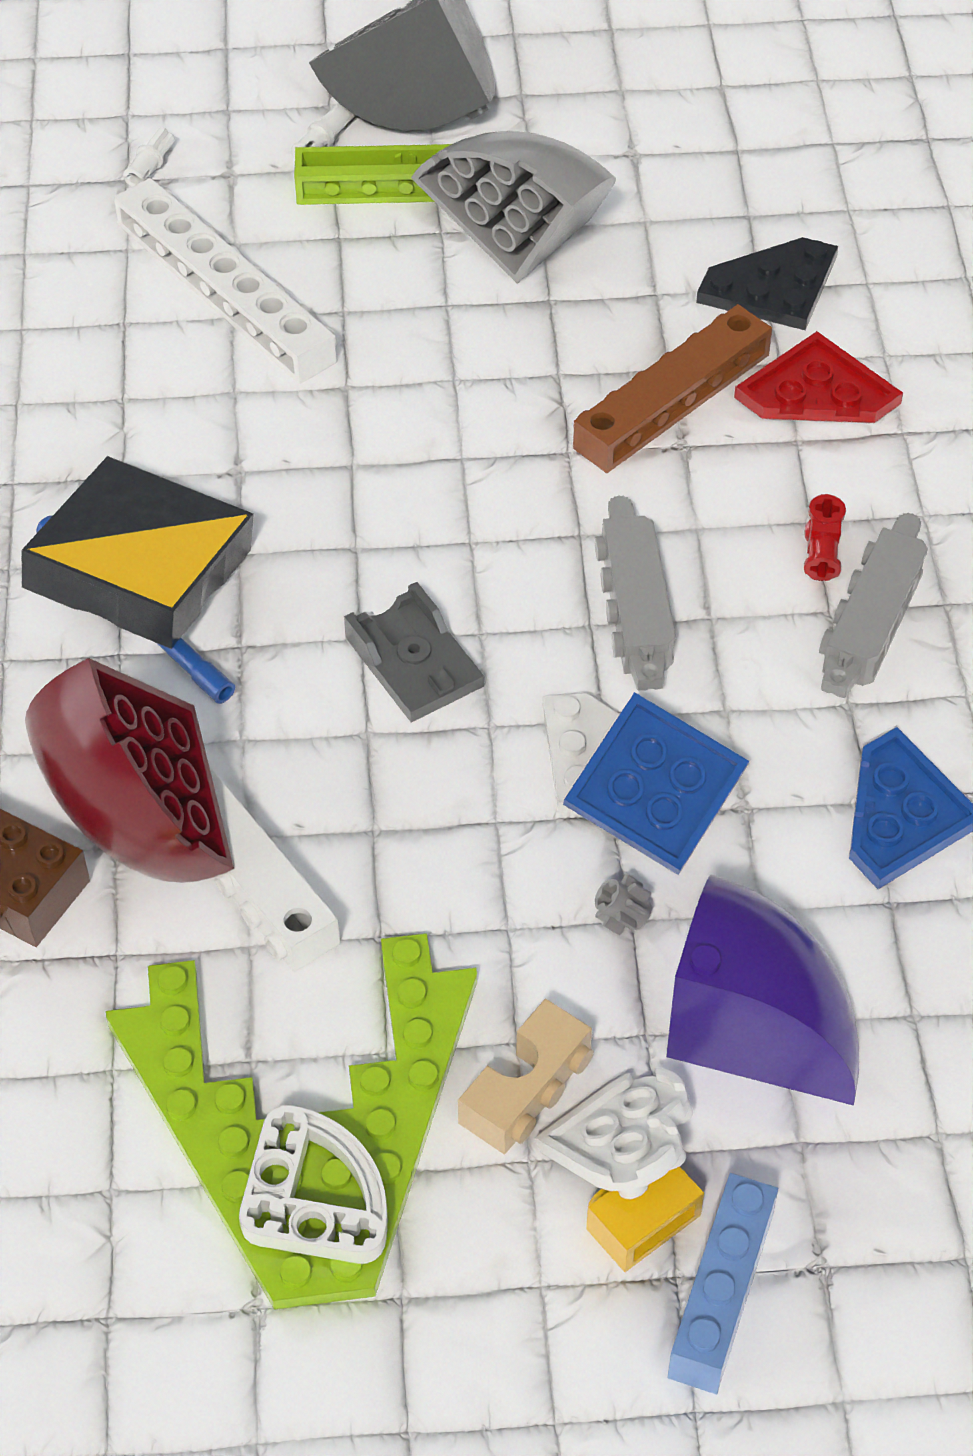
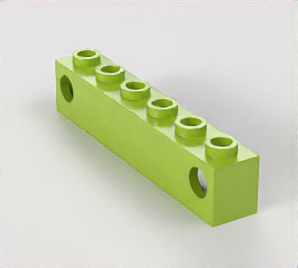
[294,144,452,205]

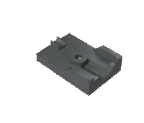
[344,582,484,723]

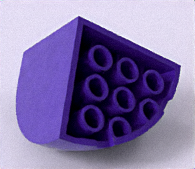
[666,875,859,1106]

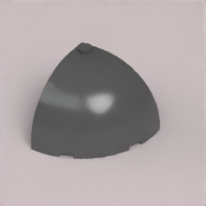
[309,0,495,130]

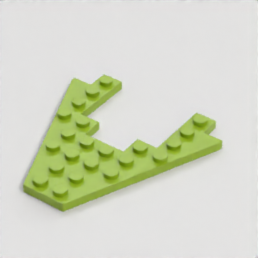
[106,933,477,1310]

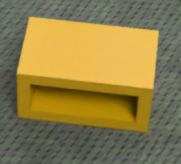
[586,1166,704,1272]

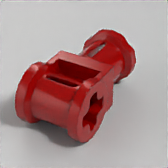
[804,494,846,581]

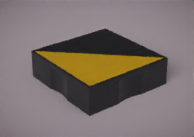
[21,456,254,649]

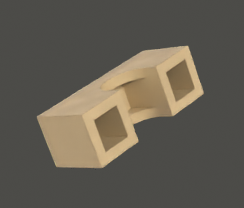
[458,998,594,1155]

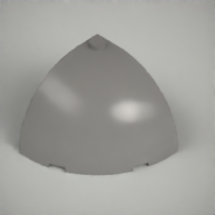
[411,131,616,284]

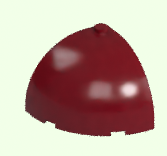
[25,658,234,883]

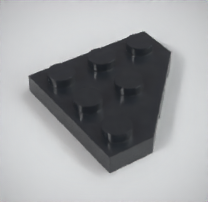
[696,237,838,331]

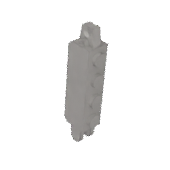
[595,495,676,691]
[819,512,928,698]

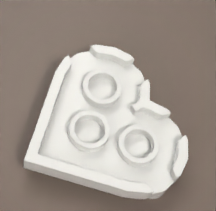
[535,1068,693,1199]

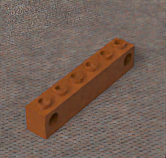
[573,304,772,473]

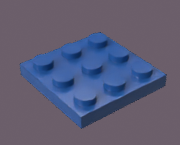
[563,692,749,875]

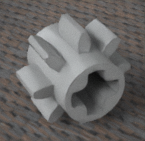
[595,874,652,935]

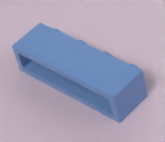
[667,1173,779,1395]

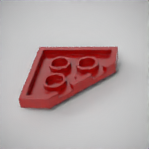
[734,331,903,423]

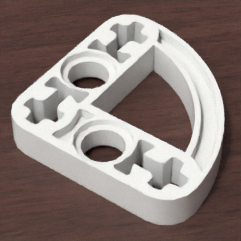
[239,1105,388,1264]

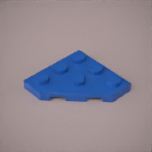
[849,727,973,889]

